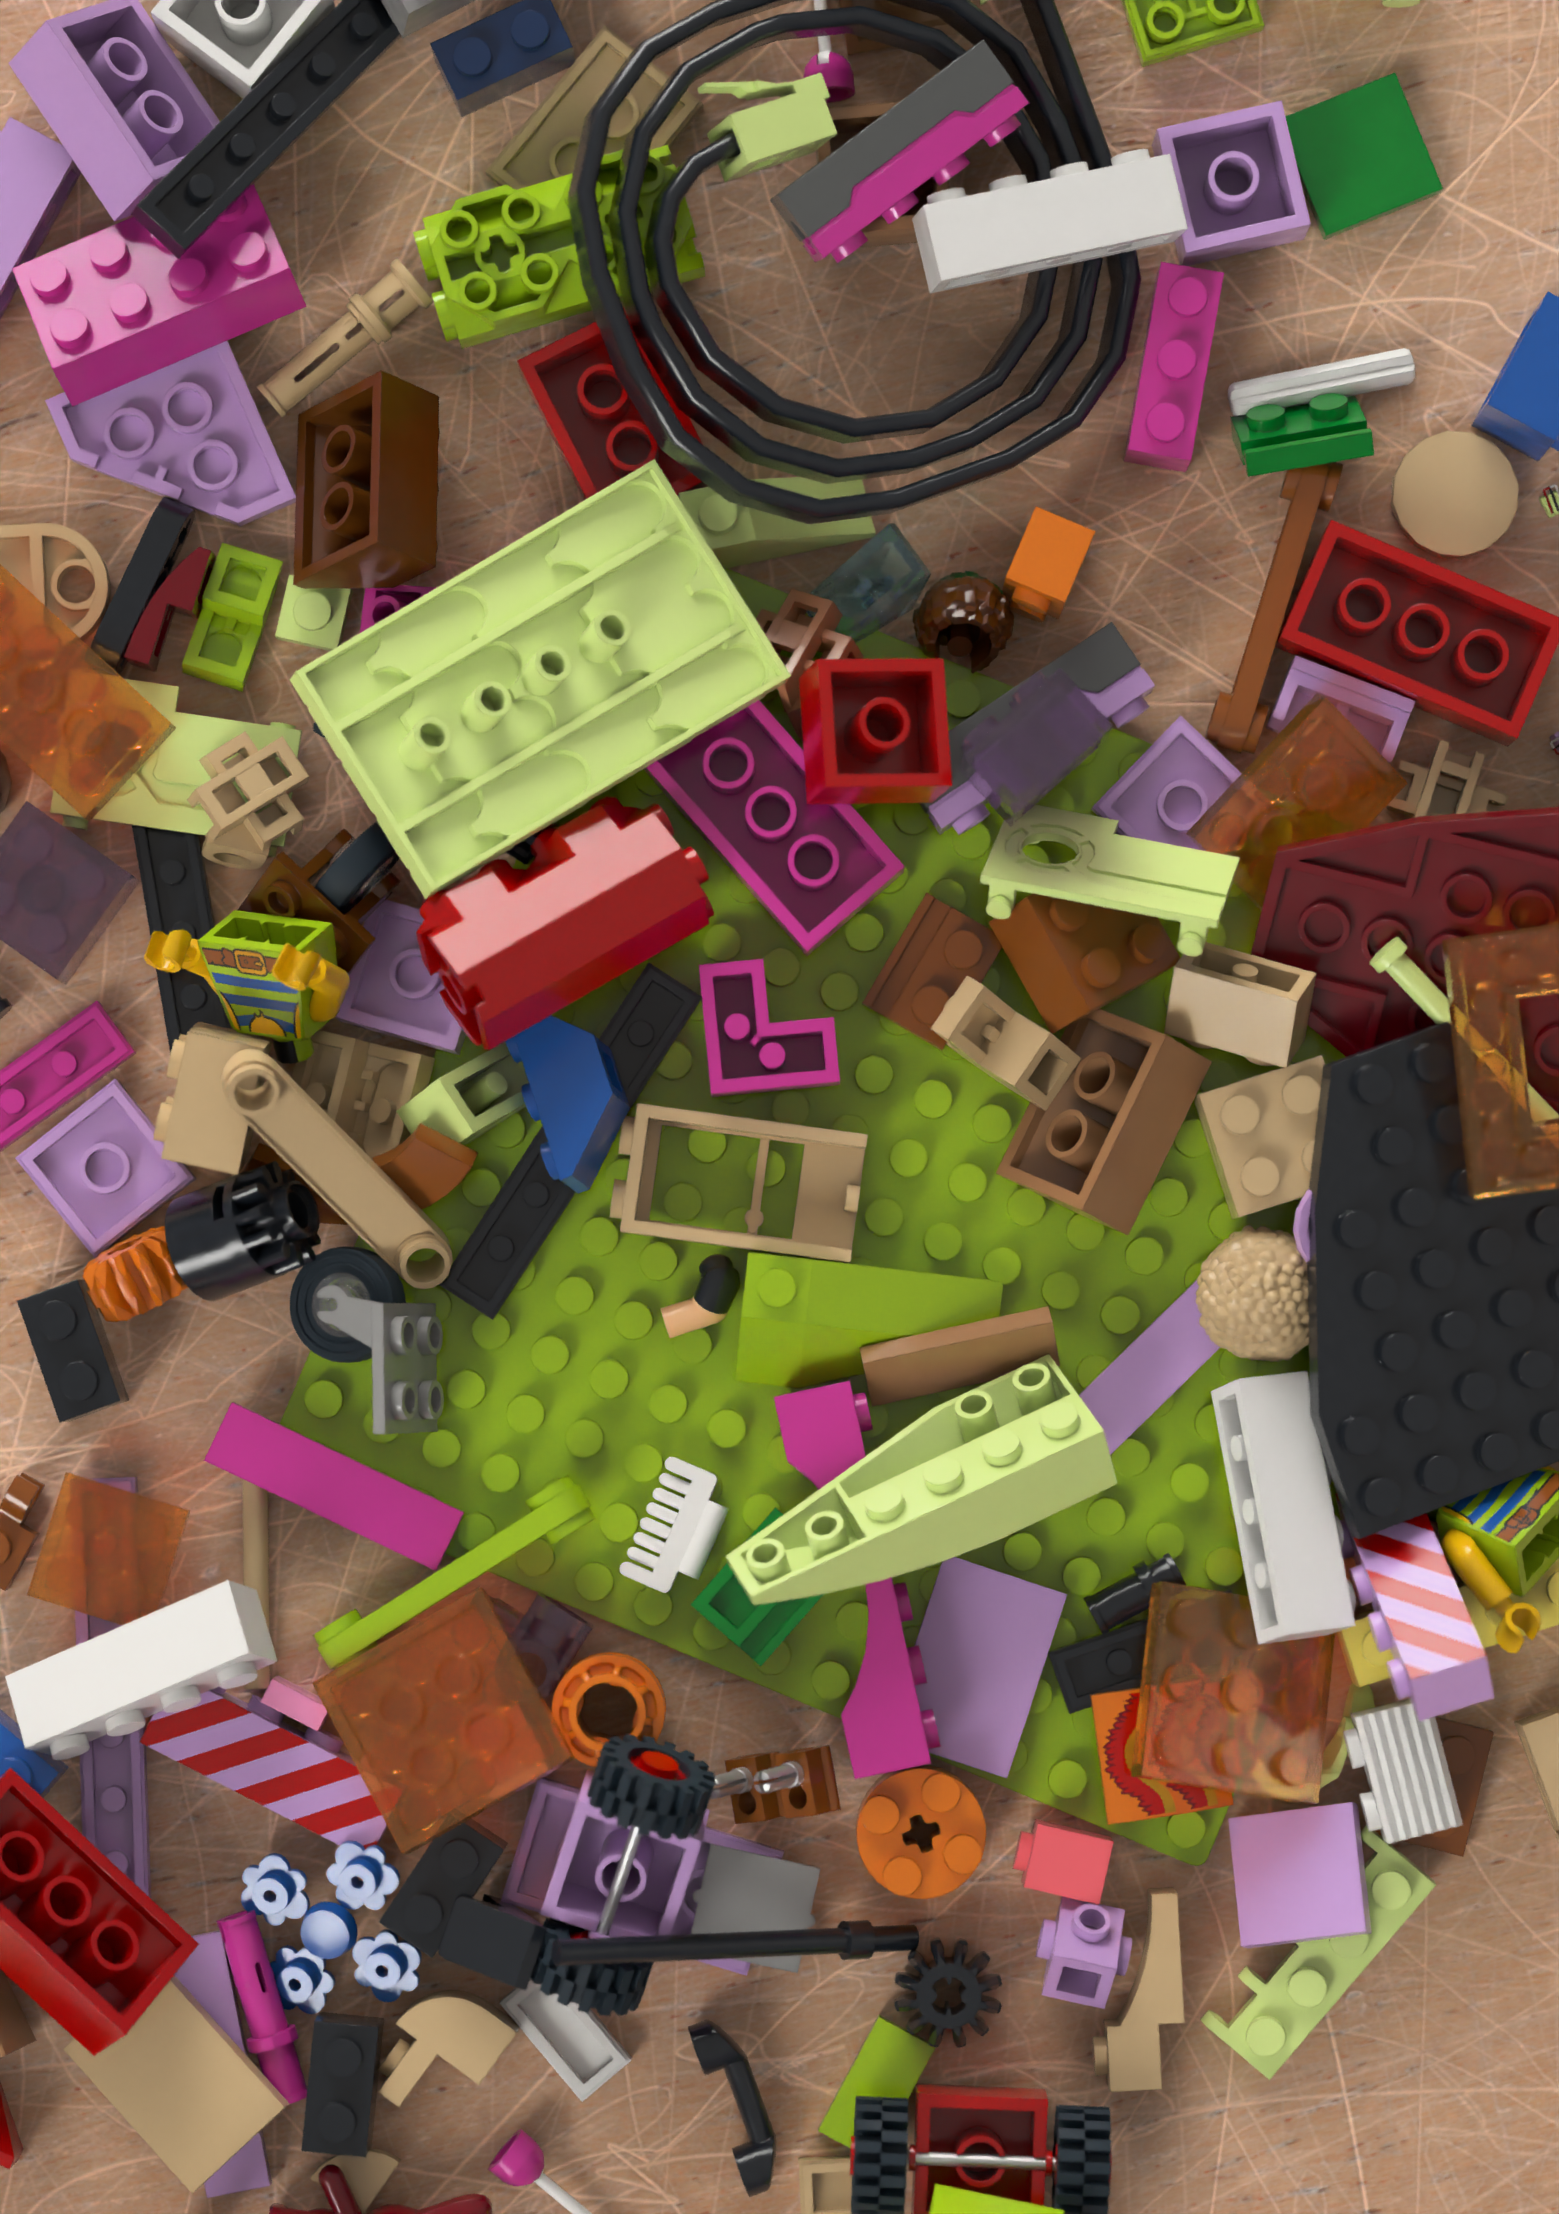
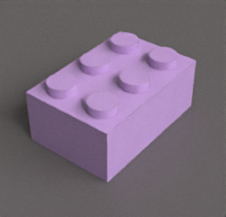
[8,0,220,222]

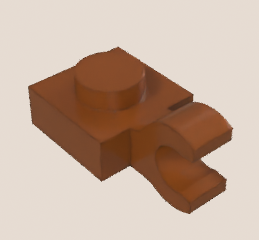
[0,1473,45,1591]

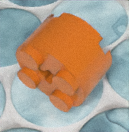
[856,1764,986,1899]

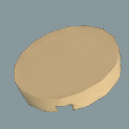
[1391,431,1519,559]

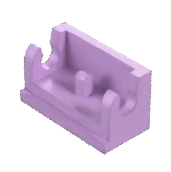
[1266,656,1415,773]

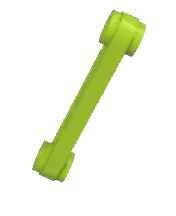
[313,1475,595,1679]

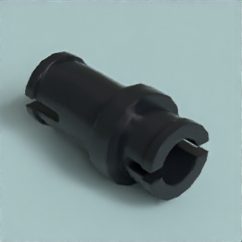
[1083,1553,1188,1635]

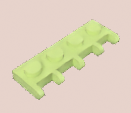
[1200,1825,1436,2080]

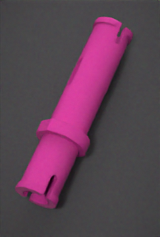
[216,1910,307,2104]

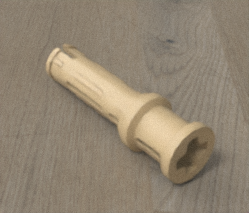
[257,258,434,418]

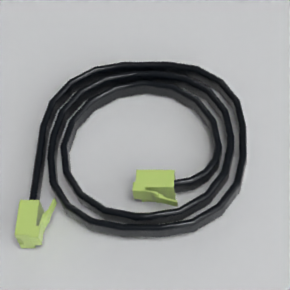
[567,0,1142,524]

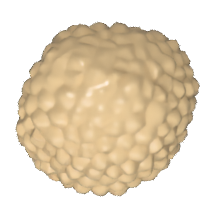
[1195,1225,1309,1362]

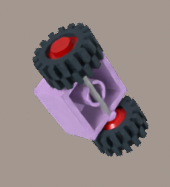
[531,1735,716,2016]

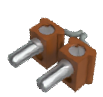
[710,1745,841,1824]

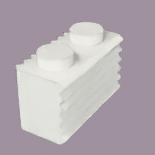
[1343,1698,1463,1844]

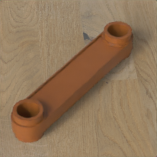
[1205,462,1343,754]

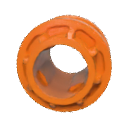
[551,1652,666,1767]

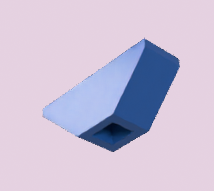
[505,1015,630,1194]

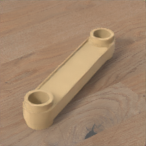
[221,1049,453,1289]

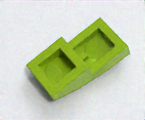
[182,542,283,692]

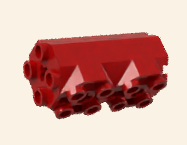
[416,797,714,1051]

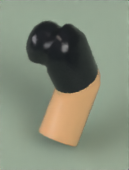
[660,1254,740,1338]

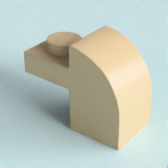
[931,976,1082,1111]
[378,1990,519,2107]

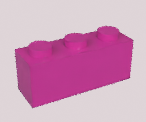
[1123,262,1224,473]

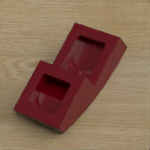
[124,547,216,672]

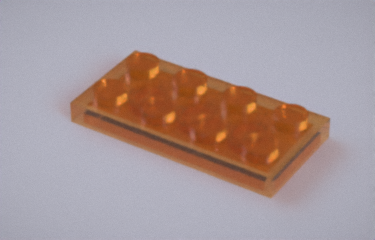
[0,564,176,822]

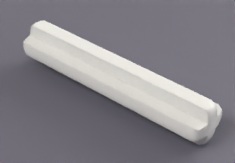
[1228,348,1415,416]

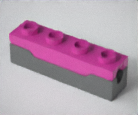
[770,40,1029,263]

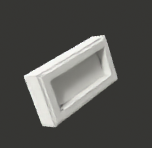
[500,1978,632,2102]

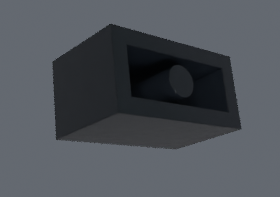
[17,1279,129,1423]
[379,1808,508,1958]
[301,2012,384,2157]

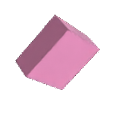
[260,1676,335,1731]

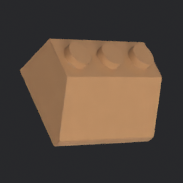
[996,1009,1212,1235]

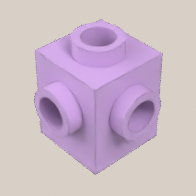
[1036,1896,1132,2009]

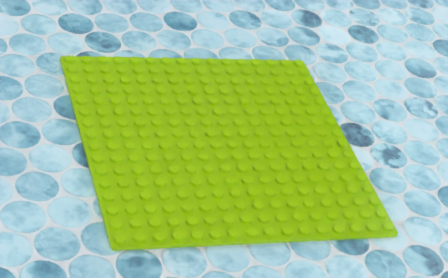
[280,568,1358,1866]

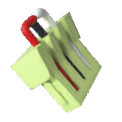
[1539,484,1559,518]

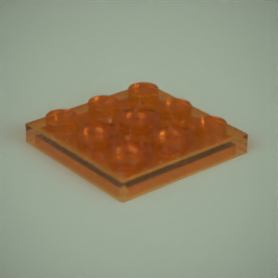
[1131,1581,1335,1805]
[312,1587,576,1855]

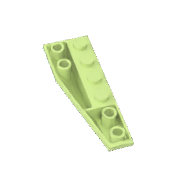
[726,1354,1118,1605]

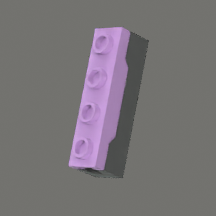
[919,622,1155,835]

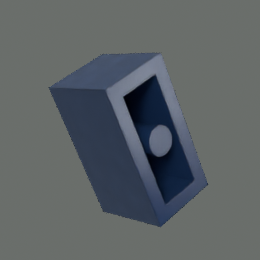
[430,0,575,117]

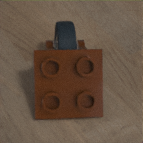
[238,822,401,975]

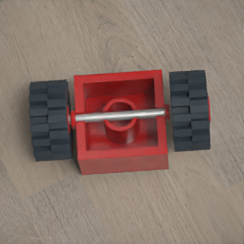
[850,2083,1112,2214]

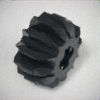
[894,1938,1002,2048]

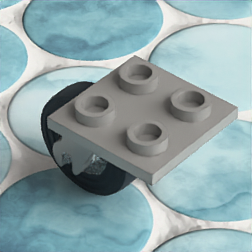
[290,1247,444,1434]

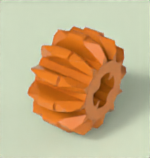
[83,1226,188,1322]

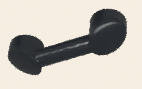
[688,2020,776,2197]

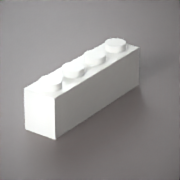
[912,149,1188,293]
[1211,1371,1356,1645]
[5,1580,277,1760]

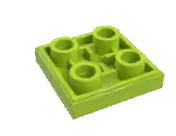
[1121,0,1265,67]

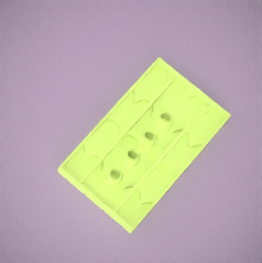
[290,459,791,899]

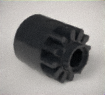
[165,1161,321,1301]

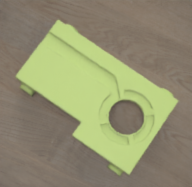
[50,669,302,857]
[980,800,1240,956]

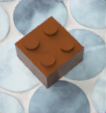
[988,893,1181,1034]

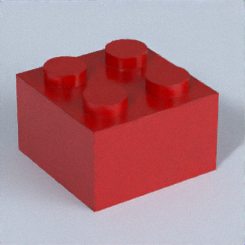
[799,658,952,804]

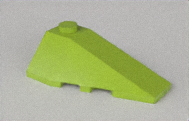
[735,1252,1003,1388]

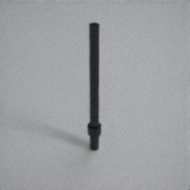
[552,1920,919,1966]

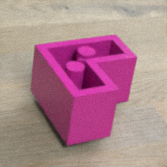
[699,959,840,1097]

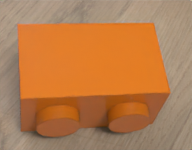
[1002,506,1095,622]

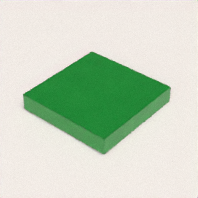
[1285,73,1443,240]

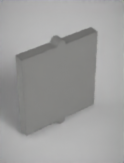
[691,1844,820,1973]

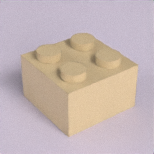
[154,1021,272,1175]
[1194,1055,1325,1219]

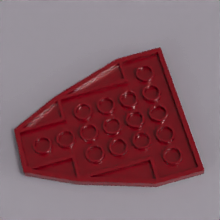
[1250,807,1559,1115]

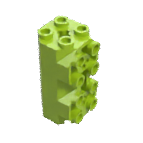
[413,145,705,349]

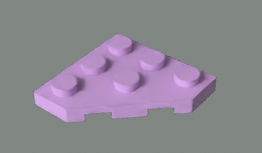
[45,340,296,527]

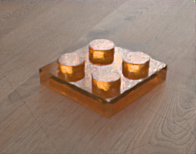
[27,1472,191,1625]

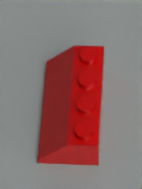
[0,1767,199,2056]

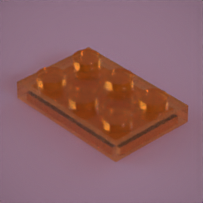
[1186,693,1408,911]

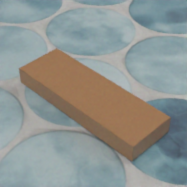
[859,1306,1060,1407]

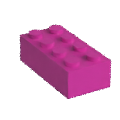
[12,184,307,407]
[643,700,905,956]

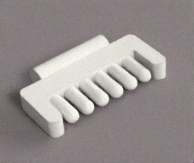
[620,1457,729,1593]

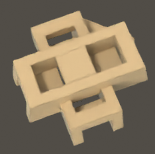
[187,731,309,869]
[1386,739,1509,818]

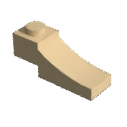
[1093,1887,1185,2092]

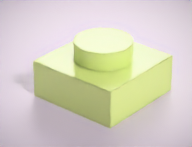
[275,574,353,651]

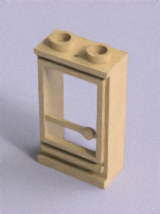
[610,1103,868,1264]

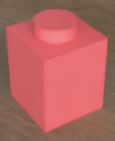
[1013,1819,1114,1905]

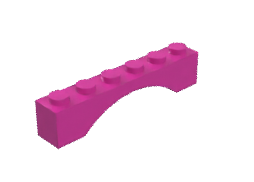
[774,1381,941,1779]

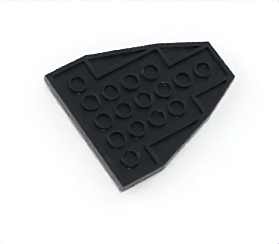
[1308,1022,1559,1539]

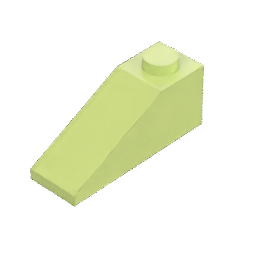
[678,477,876,569]

